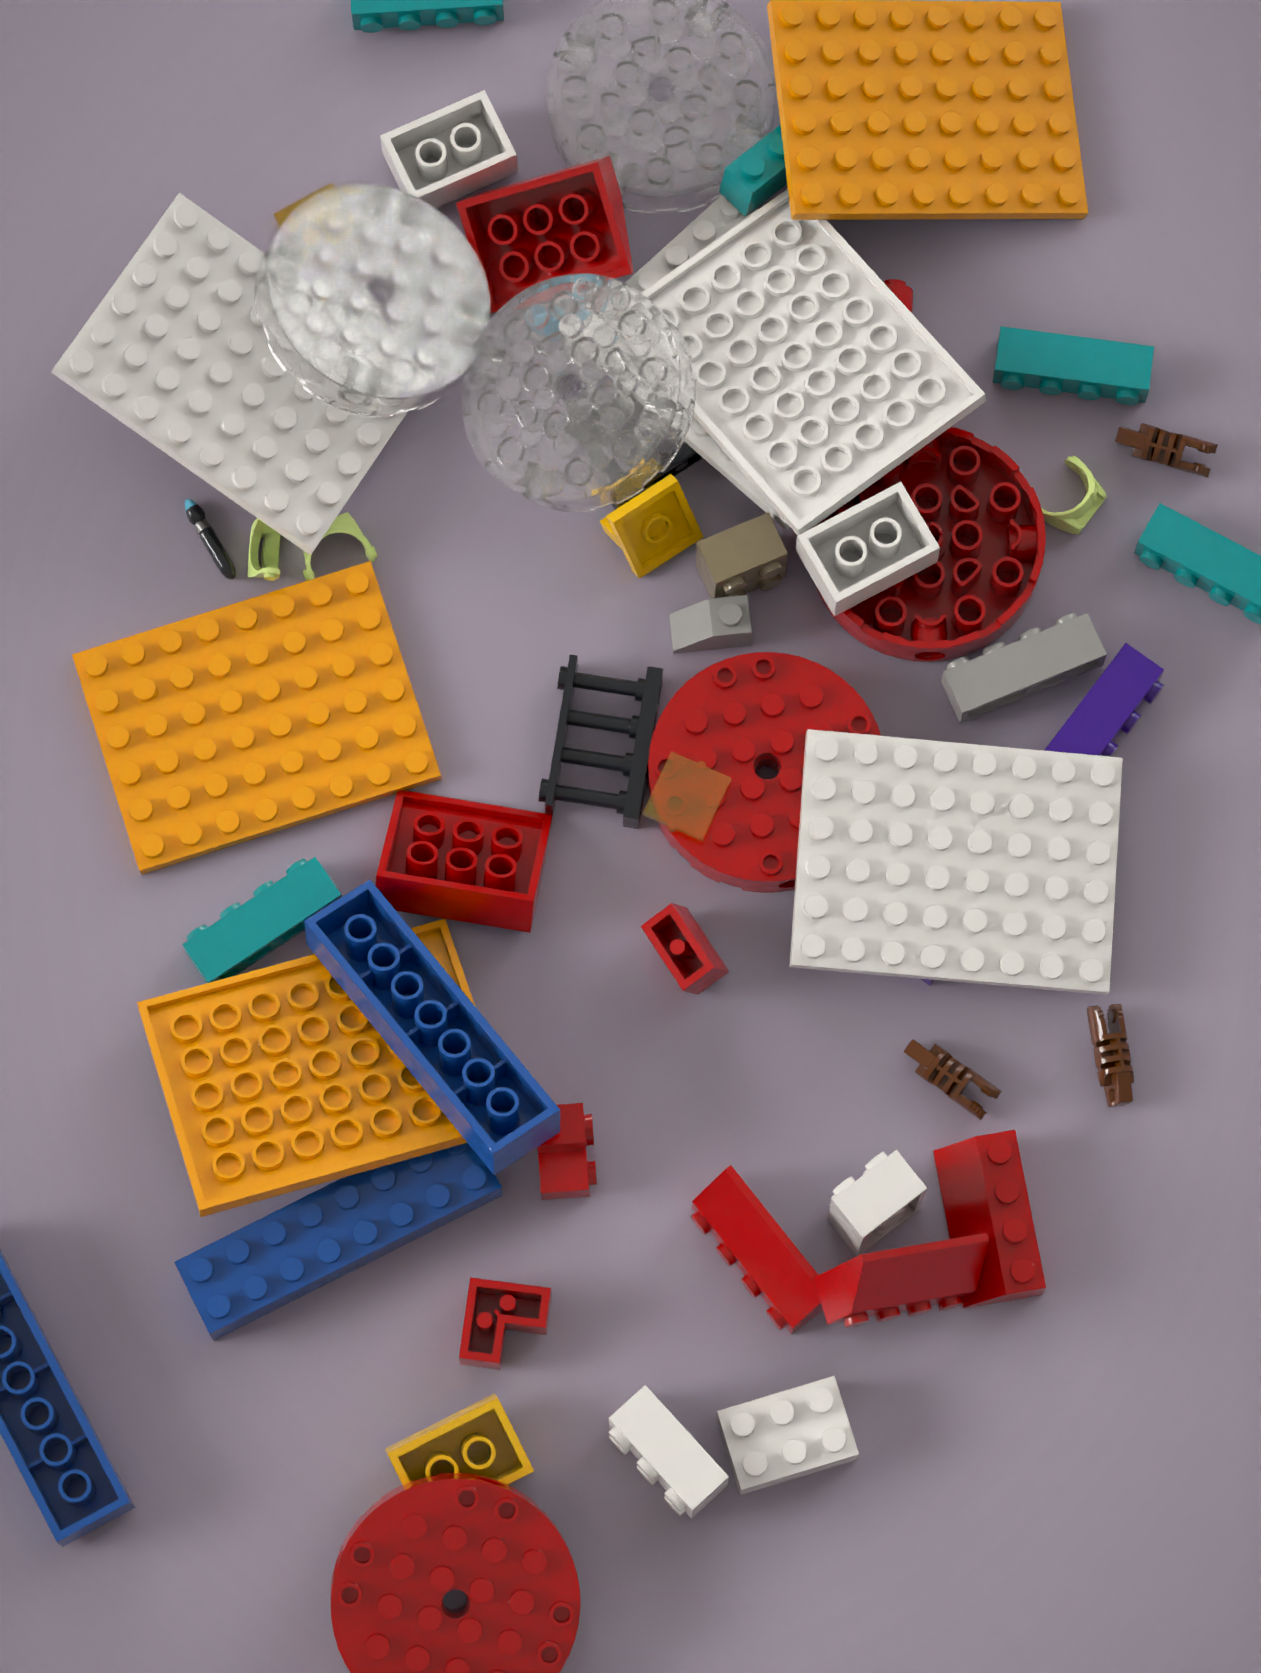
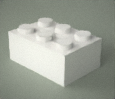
[380,90,518,218]
[796,482,940,616]
[827,1149,927,1257]
[716,1376,859,1495]
[608,1385,729,1519]

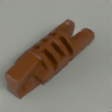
[1115,423,1218,478]
[1087,1004,1134,1107]
[904,1039,1002,1120]

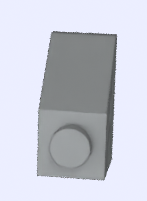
[669,595,752,654]

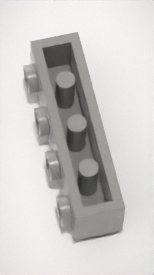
[941,613,1107,723]

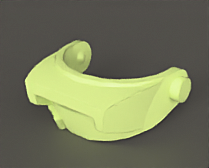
[1042,456,1107,535]
[302,512,378,581]
[247,518,281,581]

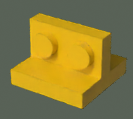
[600,474,704,579]

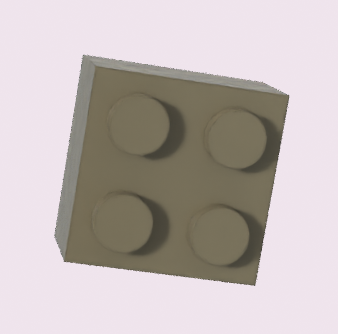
[696,512,788,598]

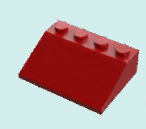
[456,155,634,314]
[375,790,553,933]

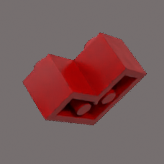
[537,1103,597,1200]
[459,1277,552,1370]

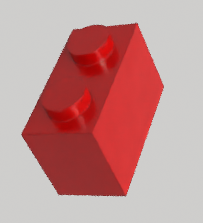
[640,903,729,995]

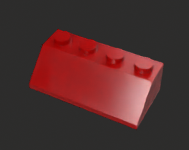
[933,1130,1046,1309]
[691,1165,823,1334]
[814,1233,989,1328]

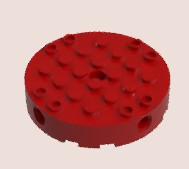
[814,427,1046,662]
[648,652,881,893]
[330,1473,581,1673]

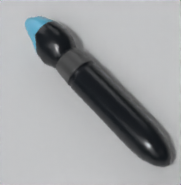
[185,499,236,580]

